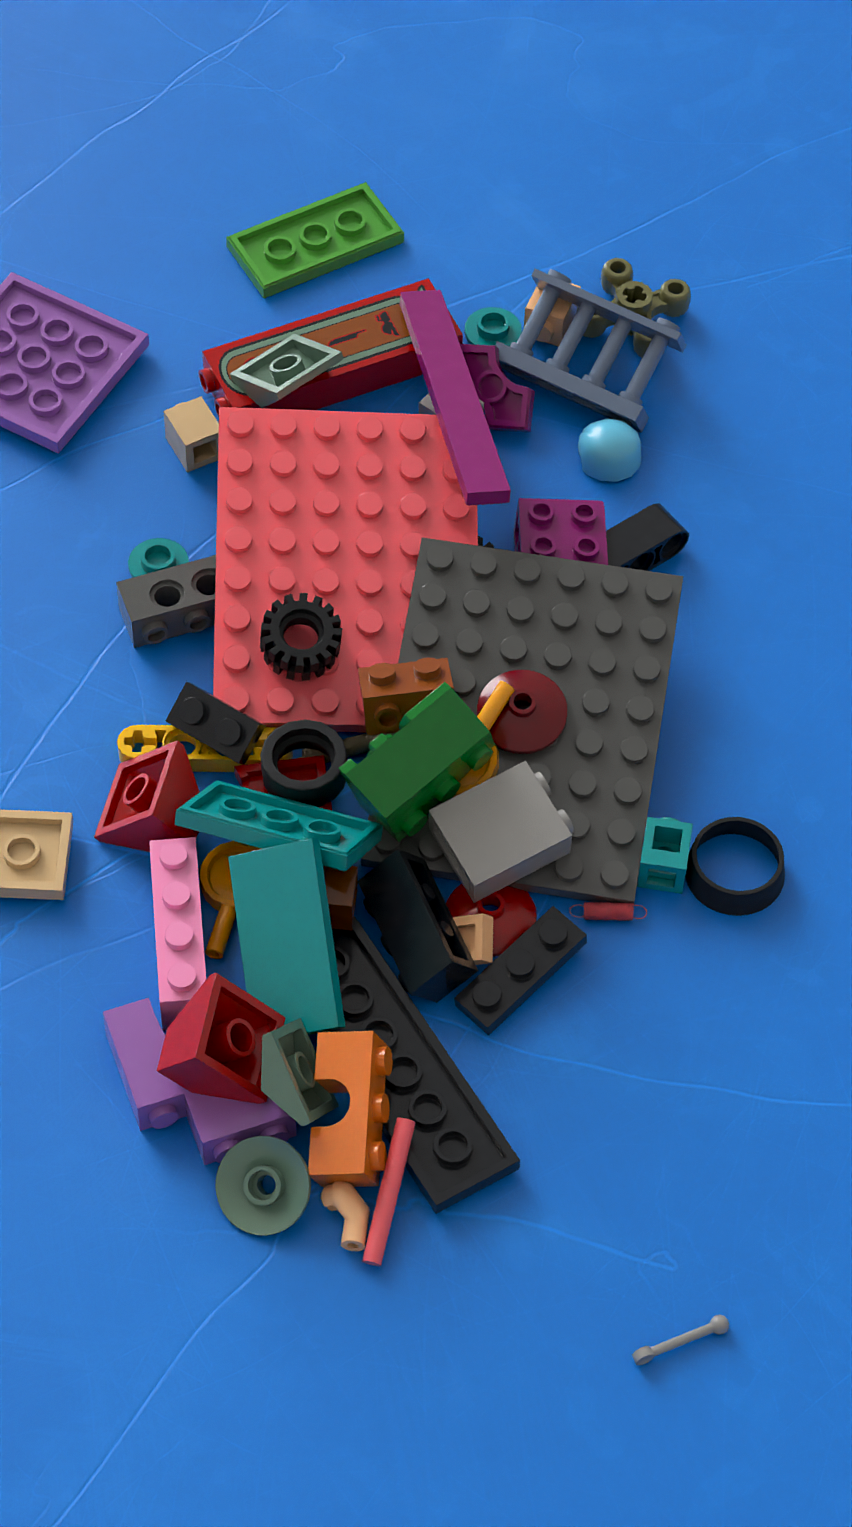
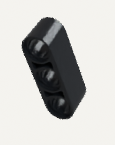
[606,503,689,571]

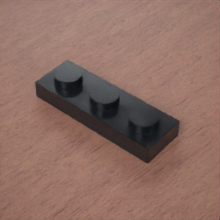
[454,906,587,1036]

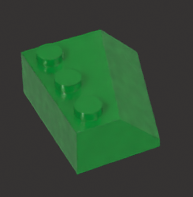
[338,682,495,842]

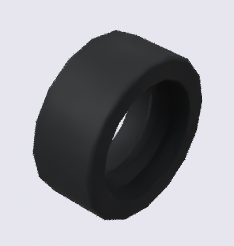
[260,719,347,807]

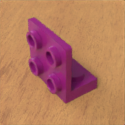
[514,498,608,565]

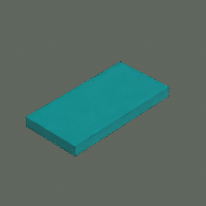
[175,780,383,871]
[228,838,346,1035]

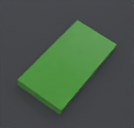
[226,182,404,298]

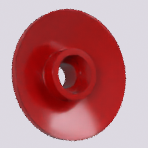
[446,884,536,957]

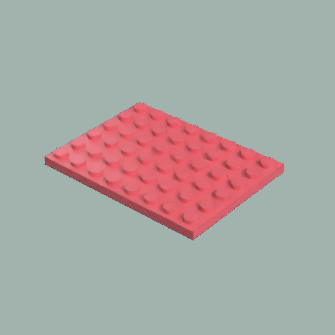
[213,407,478,733]

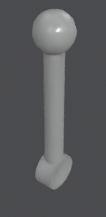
[632,1315,729,1365]

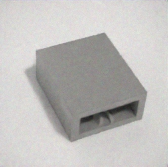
[429,761,575,903]

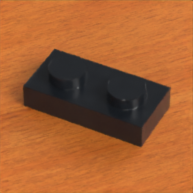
[165,682,266,765]

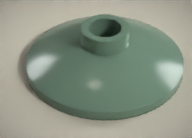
[215,1136,311,1236]

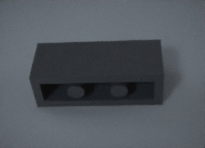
[358,849,478,1003]

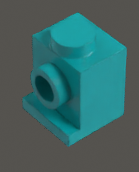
[637,817,693,894]

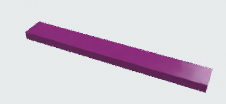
[400,290,511,506]

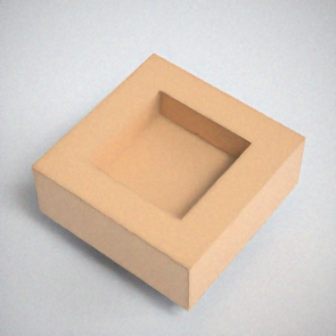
[453,913,493,965]

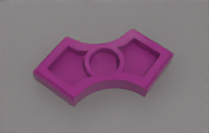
[460,344,535,432]

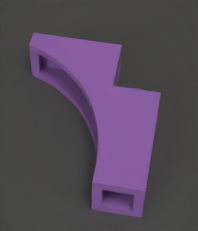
[103,998,296,1165]

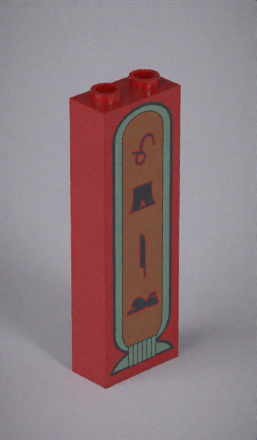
[198,278,463,418]

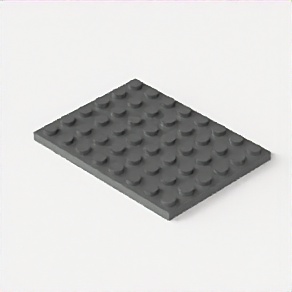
[361,538,683,908]

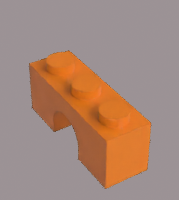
[308,1031,393,1188]

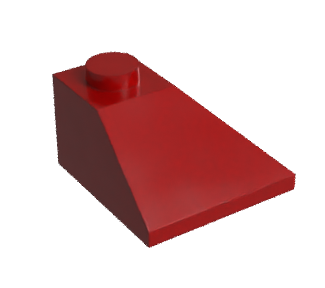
[94,740,200,852]
[157,973,286,1104]

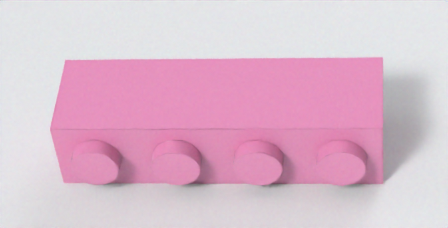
[149,837,206,1030]

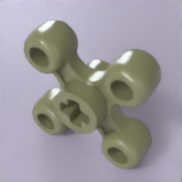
[576,258,691,358]

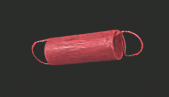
[569,902,647,921]

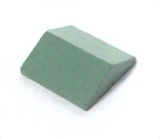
[230,334,344,408]
[261,1018,339,1126]

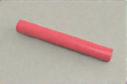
[362,1118,415,1266]

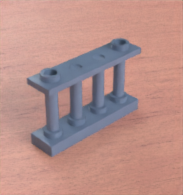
[495,269,687,433]

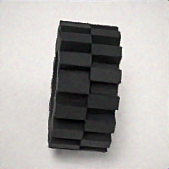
[260,593,342,681]

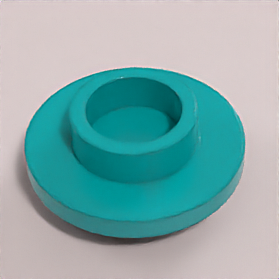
[465,307,522,346]
[128,538,189,578]

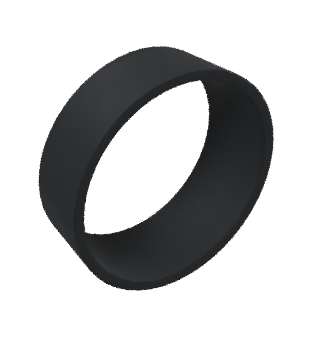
[685,817,785,916]

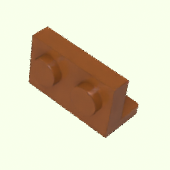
[358,658,454,735]

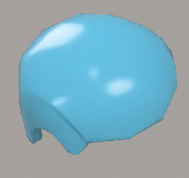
[578,418,641,482]

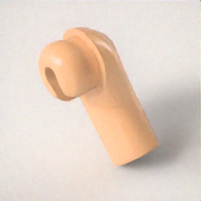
[321,1181,370,1252]

